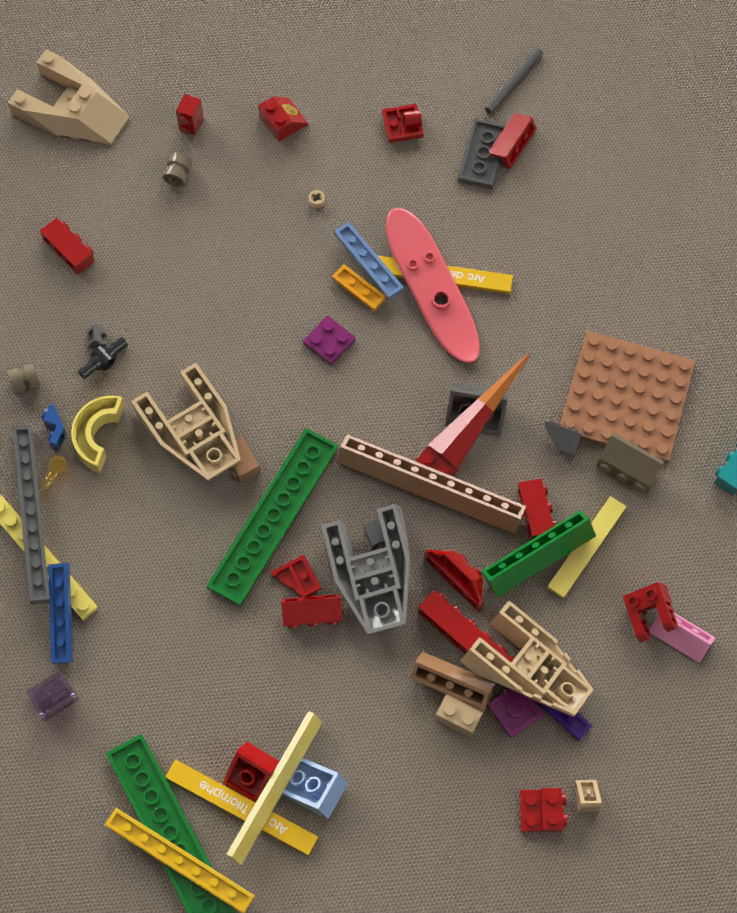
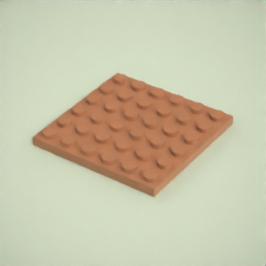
[560,331,695,463]

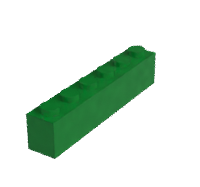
[482,510,596,597]

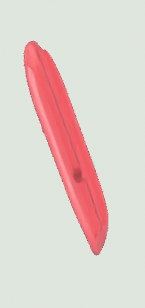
[385,208,480,363]

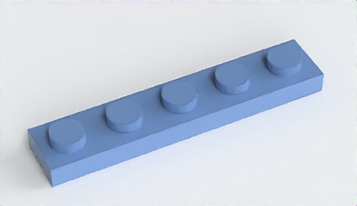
[334,222,404,300]

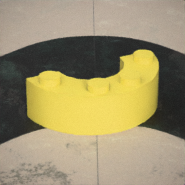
[71,396,125,474]

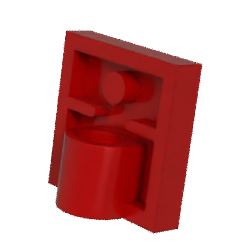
[382,104,424,143]

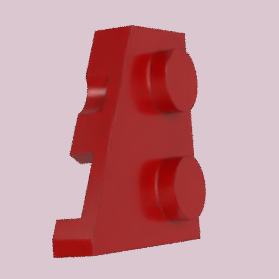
[271,554,322,597]

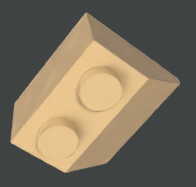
[435,694,488,738]

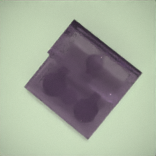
[26,671,79,722]

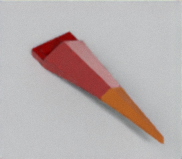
[416,354,529,477]

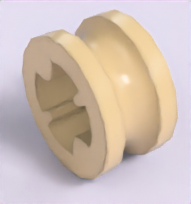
[309,190,325,209]

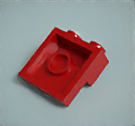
[519,788,567,832]

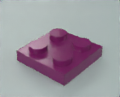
[303,315,356,366]
[487,689,544,738]

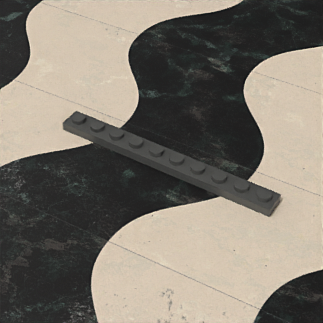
[12,425,50,604]

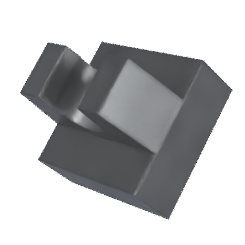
[87,323,108,349]

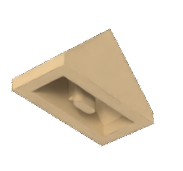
[576,780,602,813]

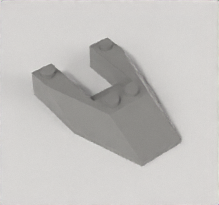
[321,504,411,635]

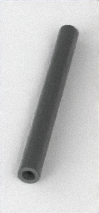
[484,48,543,114]

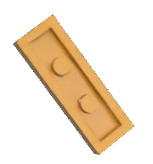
[332,264,386,312]

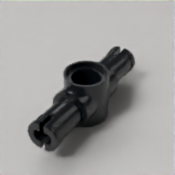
[78,337,128,380]

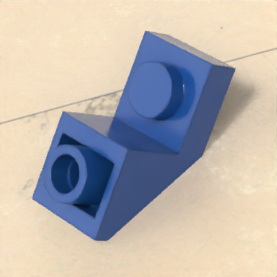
[42,404,66,451]

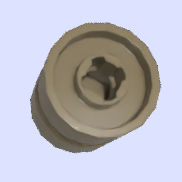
[162,153,192,187]
[7,363,40,394]

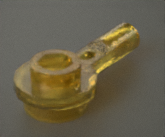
[40,456,68,491]

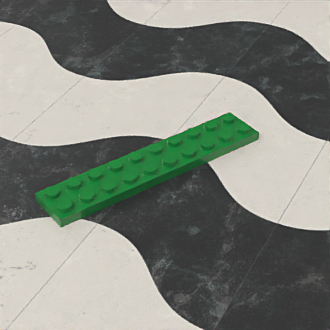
[206,428,339,607]
[106,734,236,913]

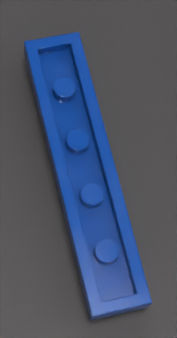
[48,563,73,664]

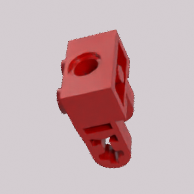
[623,582,678,643]

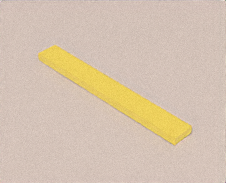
[227,711,323,865]

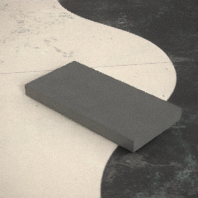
[457,118,506,190]

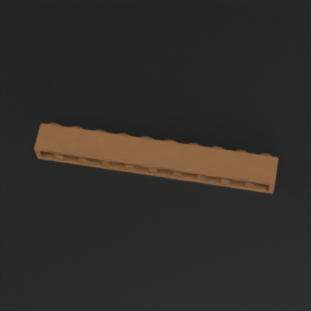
[337,434,526,534]

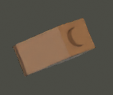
[229,435,261,483]

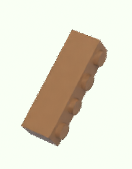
[410,652,496,710]

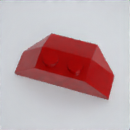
[424,550,483,613]

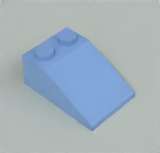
[282,758,349,819]

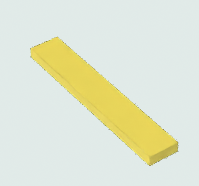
[547,496,627,599]

